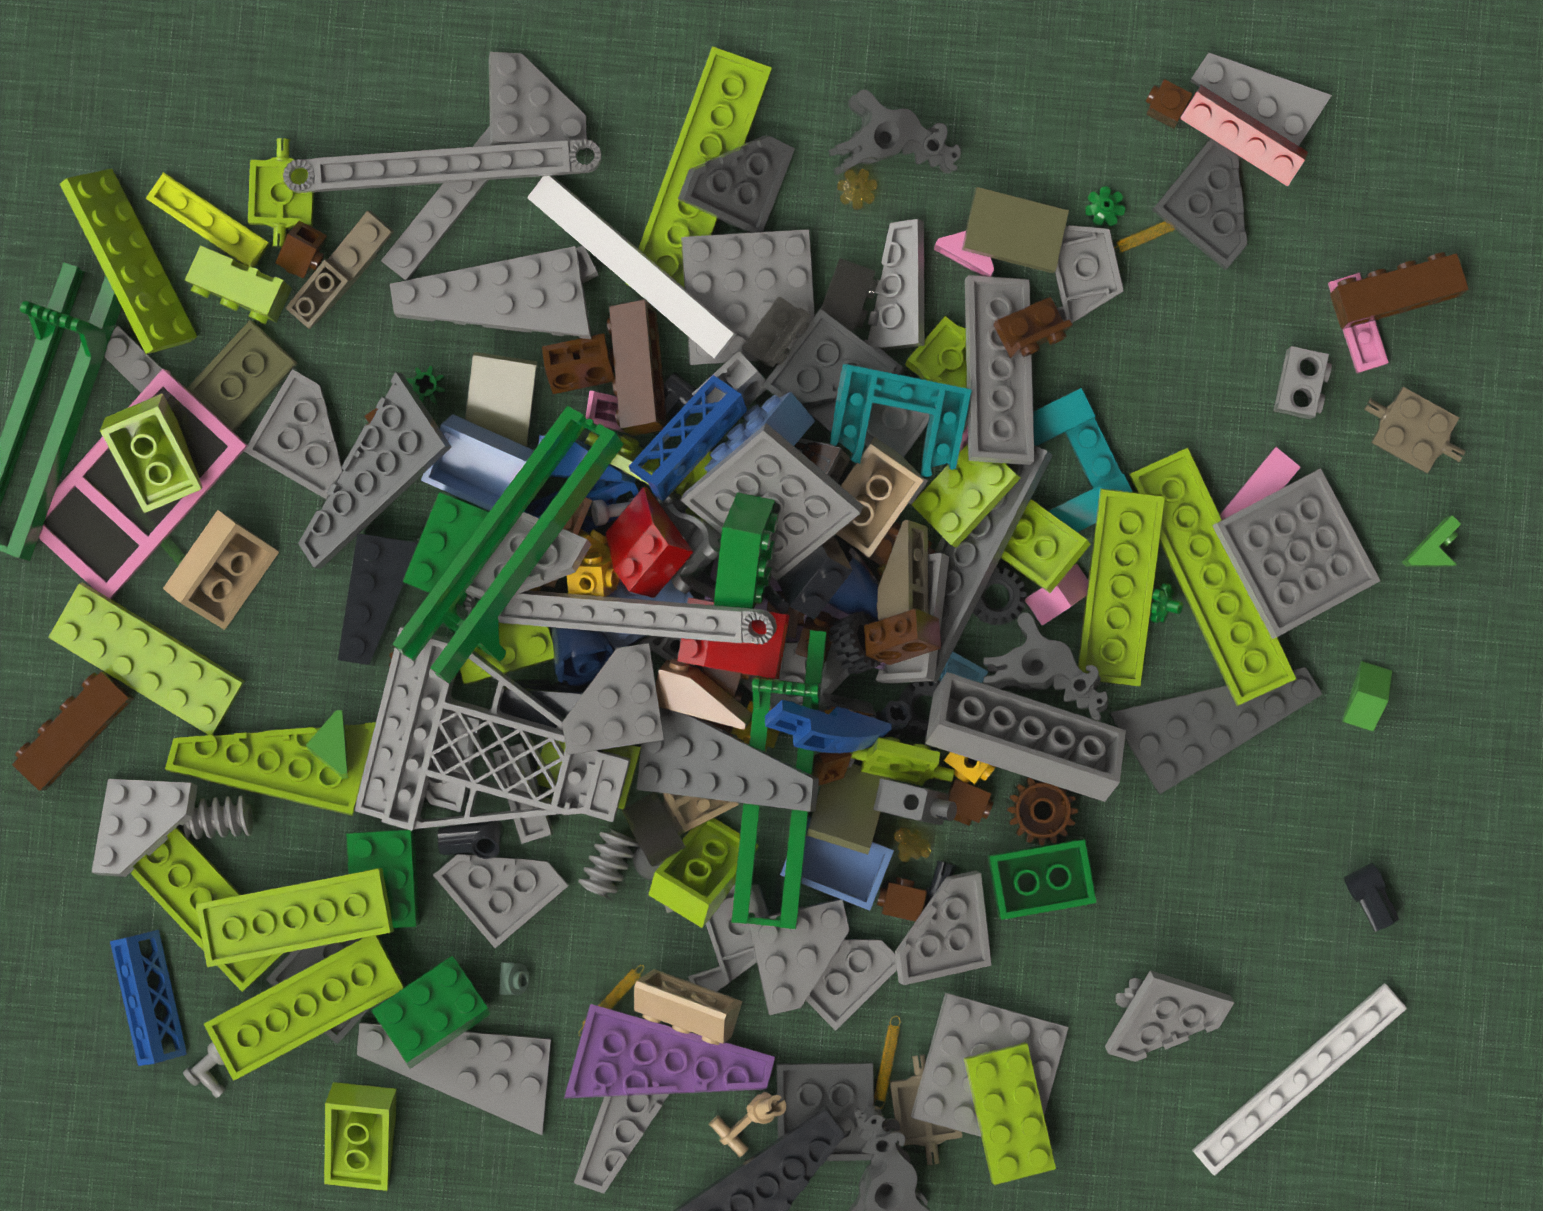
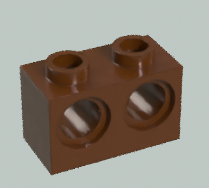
[542,333,614,394]
[864,608,941,665]

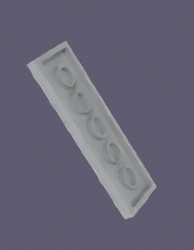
[965,275,1034,465]

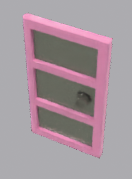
[39,368,248,599]

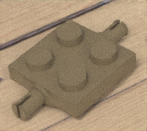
[1364,387,1465,473]
[890,1054,962,1165]

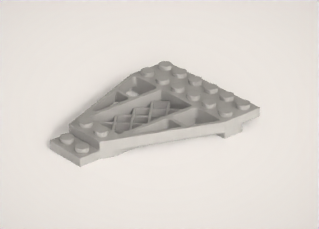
[354,626,631,831]

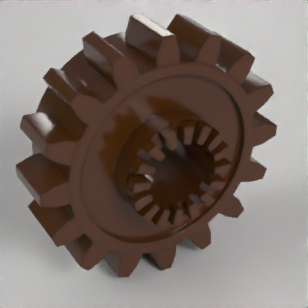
[1006,777,1078,845]

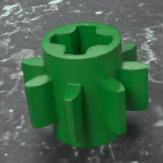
[407,366,446,404]

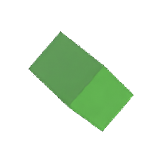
[1342,661,1392,731]
[306,710,349,779]

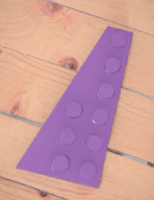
[564,1004,775,1099]

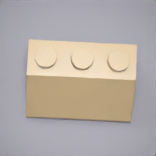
[836,437,924,557]
[163,510,279,630]
[634,969,743,1045]

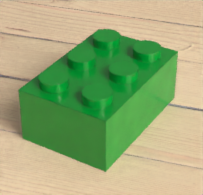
[403,492,489,607]
[714,492,779,609]
[346,829,420,928]
[987,838,1096,920]
[371,956,490,1069]

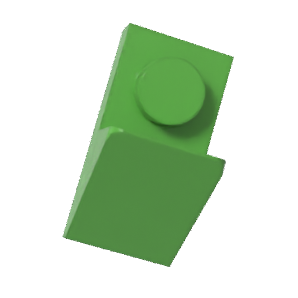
[1402,515,1461,567]

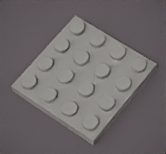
[681,230,814,365]
[681,423,863,580]
[1212,468,1381,639]
[911,992,1069,1137]

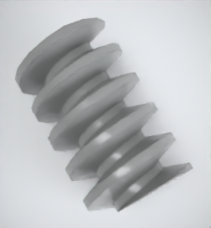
[184,796,253,840]
[578,829,640,901]

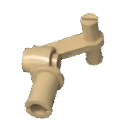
[709,1092,786,1157]

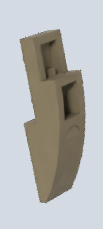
[286,211,394,329]

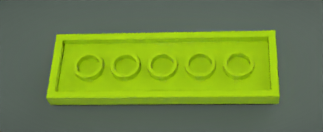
[60,168,197,354]
[1077,488,1165,686]
[48,582,245,735]
[131,827,284,992]
[196,868,394,967]
[204,935,405,1081]

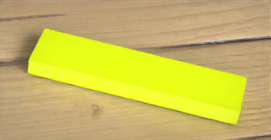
[146,172,270,268]

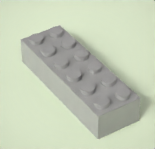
[925,672,1126,802]

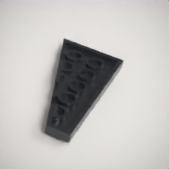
[673,1106,845,1211]

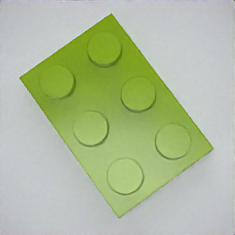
[911,443,1021,548]
[1001,499,1091,593]

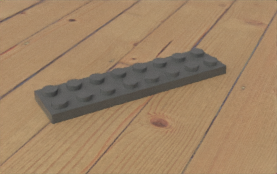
[932,445,1053,683]

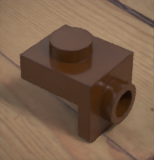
[795,611,839,663]

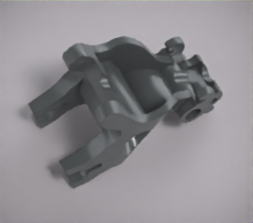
[828,89,961,175]
[653,491,721,601]
[984,613,1109,721]
[848,1105,931,1211]

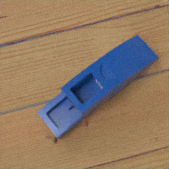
[765,700,892,753]

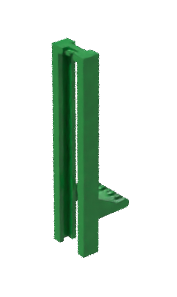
[0,262,122,561]
[392,406,624,684]
[731,630,827,929]

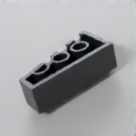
[338,533,418,666]
[496,679,591,731]

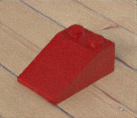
[605,487,693,599]
[677,597,790,679]

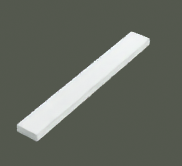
[527,176,737,359]
[1192,983,1407,1176]

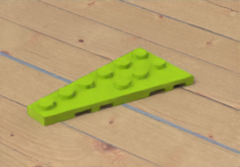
[165,722,376,816]

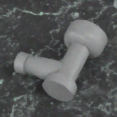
[591,498,634,526]
[183,1041,225,1098]

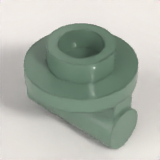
[499,962,530,996]

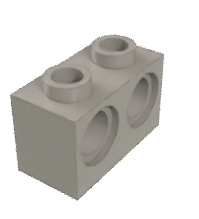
[1273,346,1332,419]
[692,351,766,412]

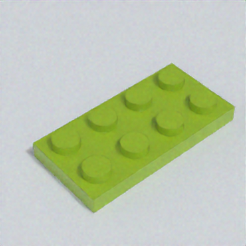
[964,1042,1056,1185]

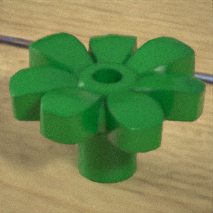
[1084,186,1125,227]
[1150,583,1183,623]

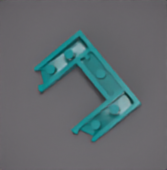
[830,364,972,477]
[1033,388,1133,532]

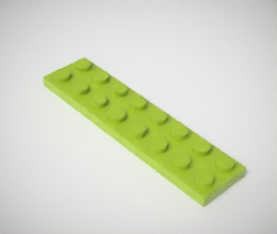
[625,46,772,289]
[1129,448,1296,706]

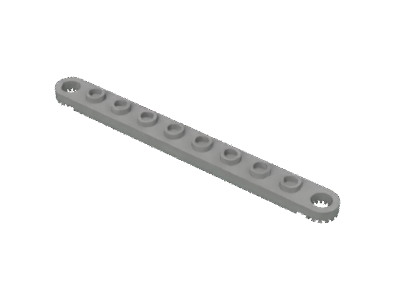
[283,139,602,193]
[464,590,777,644]

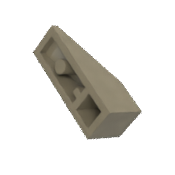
[877,520,928,620]

